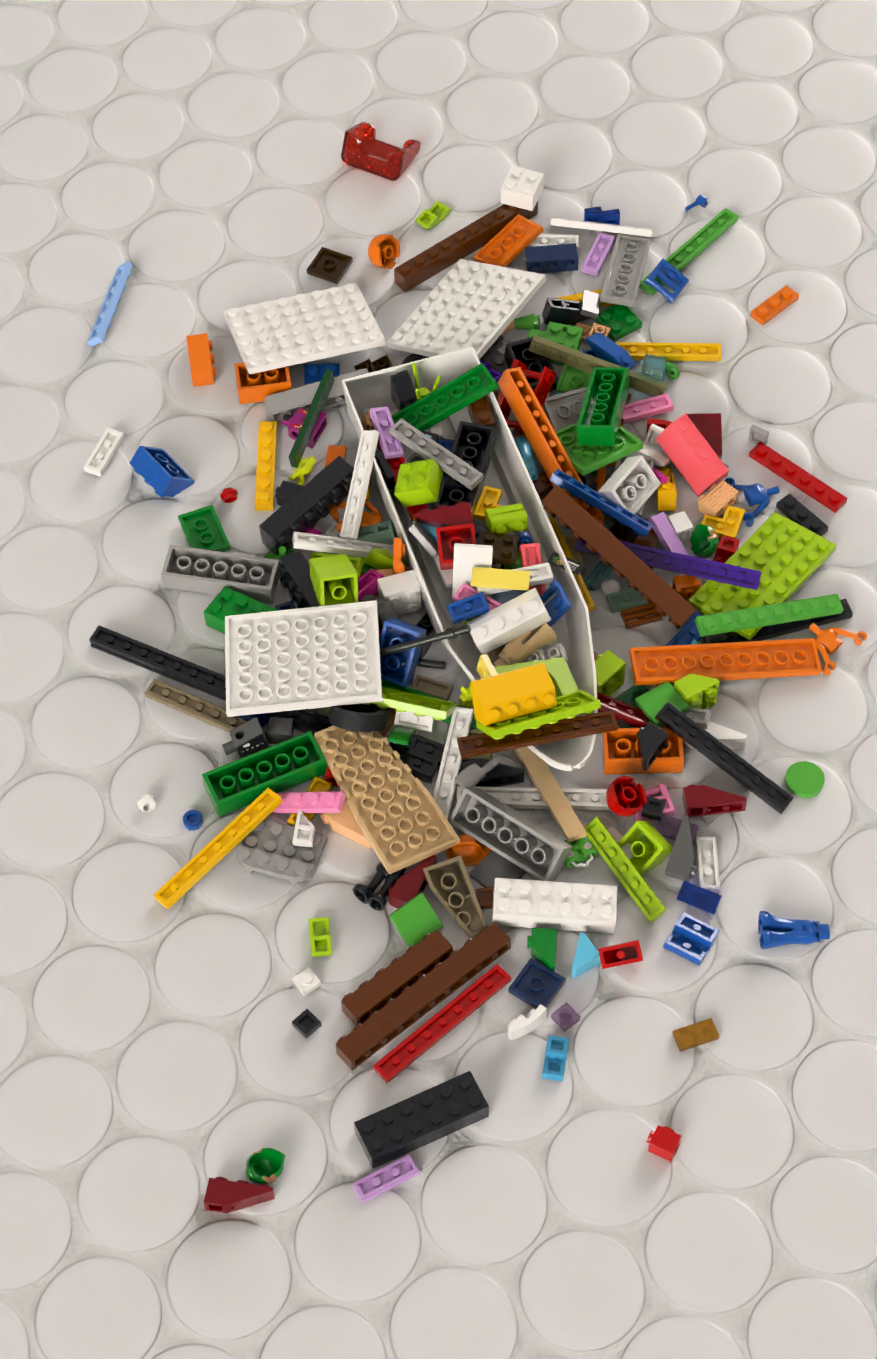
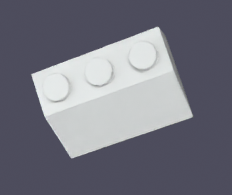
[598,455,661,514]

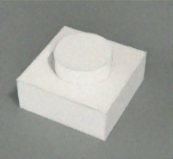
[292,967,321,997]

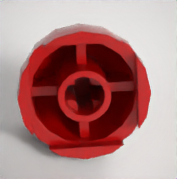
[606,776,647,817]

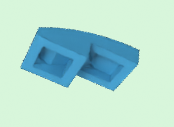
[542,1035,569,1081]

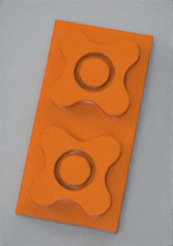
[473,214,544,267]

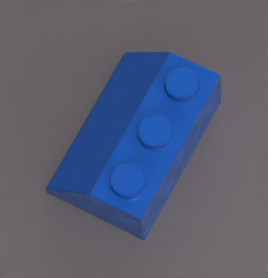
[129,446,195,497]

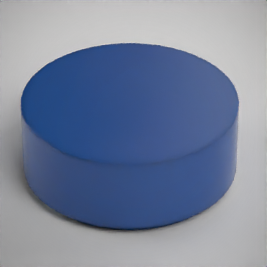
[183,810,203,830]

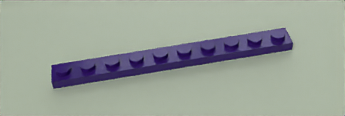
[574,539,762,591]

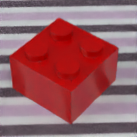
[436,523,476,570]

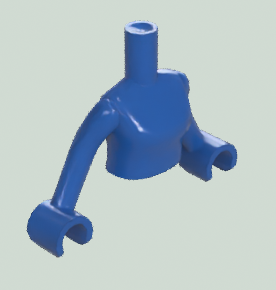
[724,477,780,527]

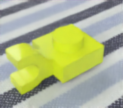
[288,456,316,486]

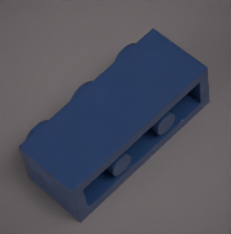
[525,243,579,273]

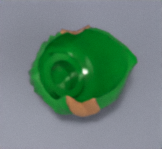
[690,523,718,558]
[245,1148,285,1184]

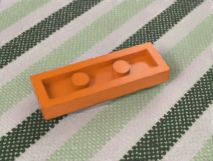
[750,285,799,326]

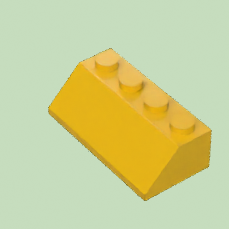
[470,663,557,726]

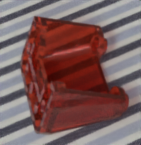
[341,122,421,181]

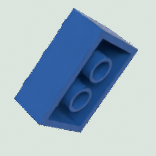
[379,618,427,687]

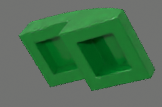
[388,725,416,745]

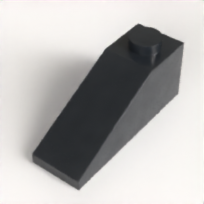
[542,298,600,325]
[462,759,524,787]

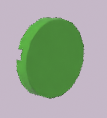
[785,761,825,798]

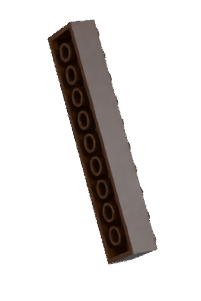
[541,485,699,629]

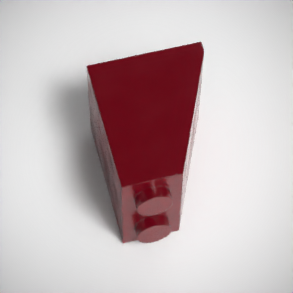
[686,413,722,460]

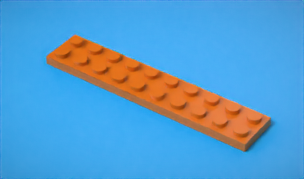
[629,638,822,685]

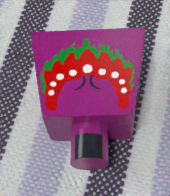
[282,408,327,449]

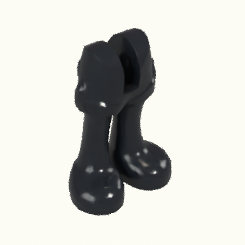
[352,862,406,911]

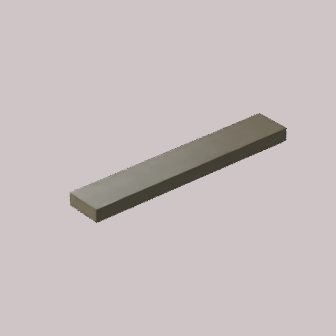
[145,679,250,732]

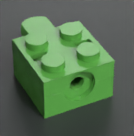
[528,322,583,366]

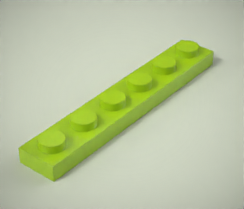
[584,817,668,923]

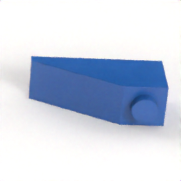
[585,332,637,370]

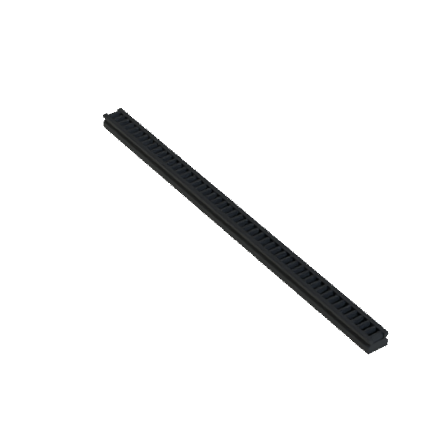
[89,625,439,784]

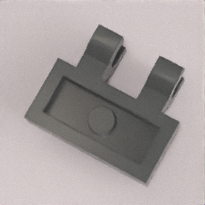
[480,335,509,373]

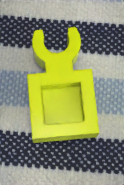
[459,681,473,708]

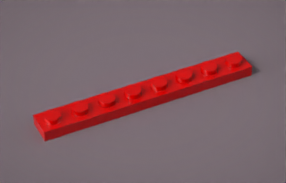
[373,964,511,1084]

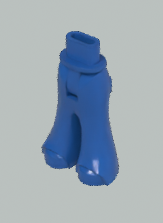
[758,911,830,950]

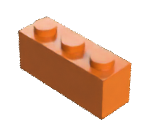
[186,333,217,387]

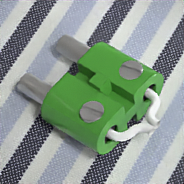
[555,834,598,869]

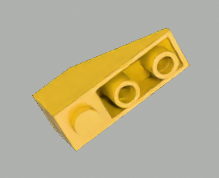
[655,466,677,511]

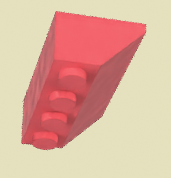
[655,413,729,497]

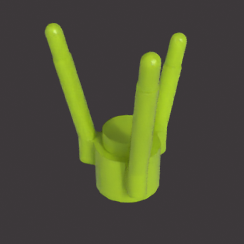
[412,363,441,400]

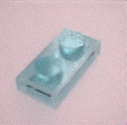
[584,561,614,591]

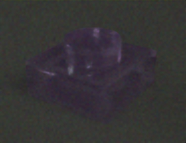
[551,1002,581,1032]

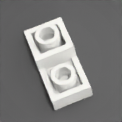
[525,643,568,663]
[507,1004,547,1040]

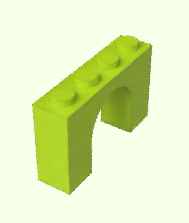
[494,657,579,697]

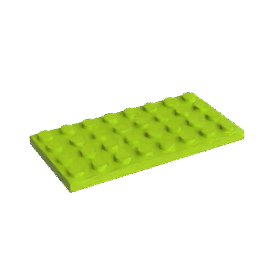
[688,512,836,640]

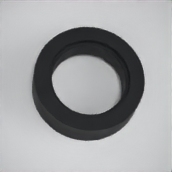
[329,703,389,732]

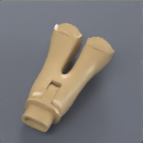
[493,623,558,667]

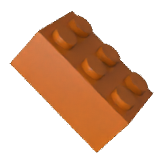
[234,362,292,404]

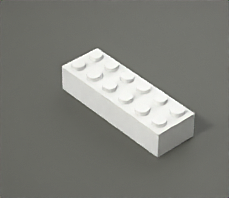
[492,878,617,934]

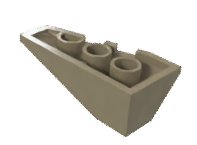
[423,855,487,938]

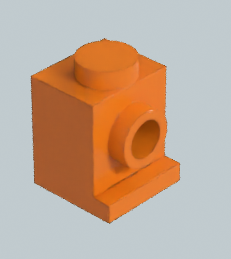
[672,575,701,599]

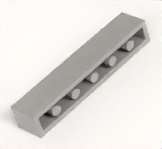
[264,368,368,422]

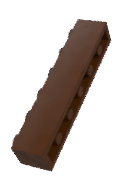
[341,930,453,1026]

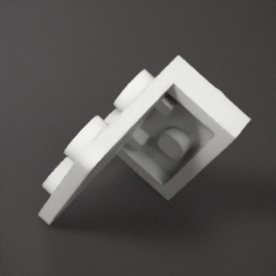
[635,424,672,467]

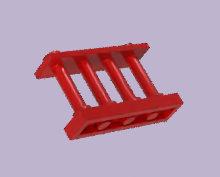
[497,359,556,439]

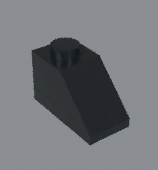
[390,370,417,411]
[636,722,669,771]

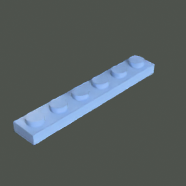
[87,261,133,347]

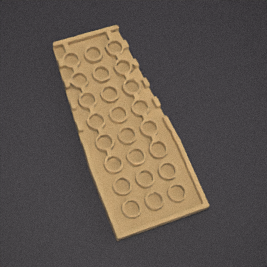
[314,725,460,874]

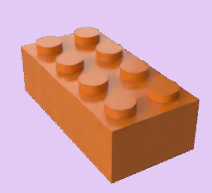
[602,727,684,775]

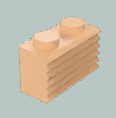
[697,480,739,518]

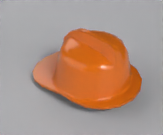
[446,835,492,866]

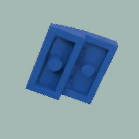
[663,912,720,966]

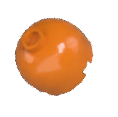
[368,234,400,269]

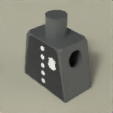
[222,717,269,759]

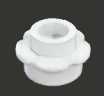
[137,794,156,812]

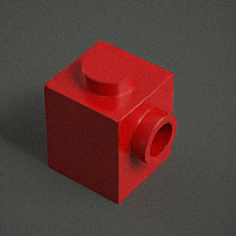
[646,1125,682,1162]

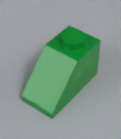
[527,928,557,972]

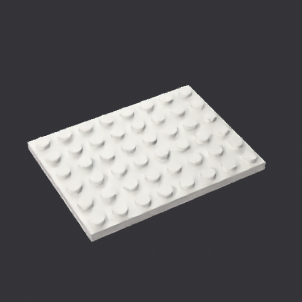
[386,259,547,360]
[223,283,386,374]
[225,600,383,717]

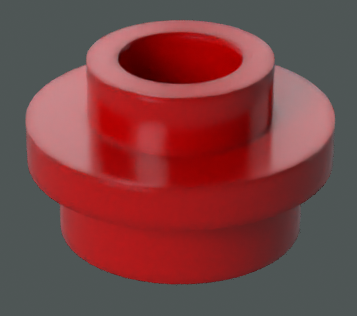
[220,487,238,503]

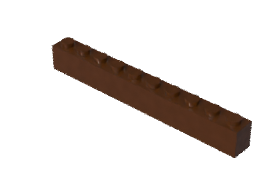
[394,201,538,293]
[335,922,511,1071]

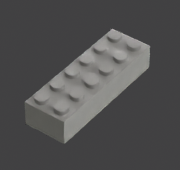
[161,545,281,603]
[448,786,573,882]

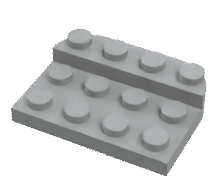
[237,819,328,885]

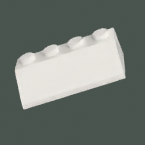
[467,588,551,655]

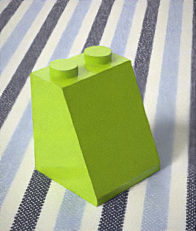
[309,554,358,606]

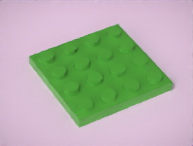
[555,422,643,476]

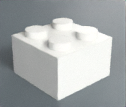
[501,165,544,211]
[377,570,421,616]

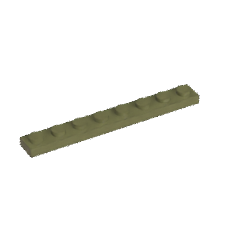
[528,335,668,397]

